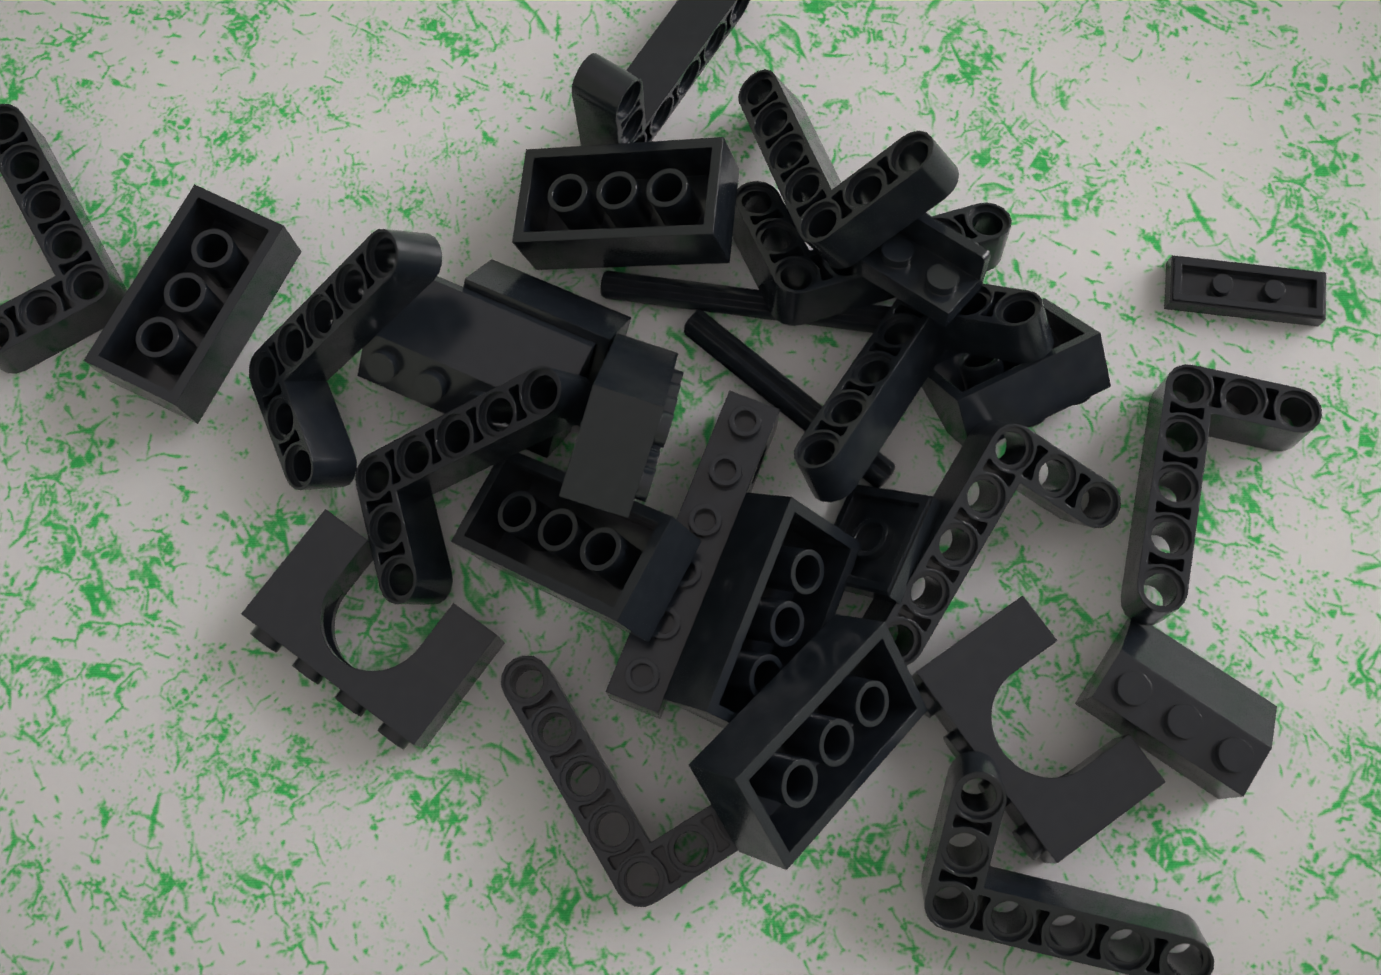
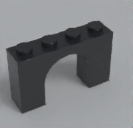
[241,509,505,750]
[912,596,1166,863]

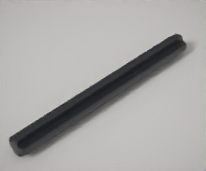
[600,270,890,333]

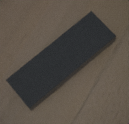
[1164,255,1326,327]

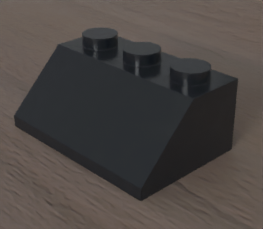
[463,259,631,427]
[922,298,1111,446]
[1075,618,1277,799]

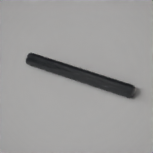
[684,310,895,488]

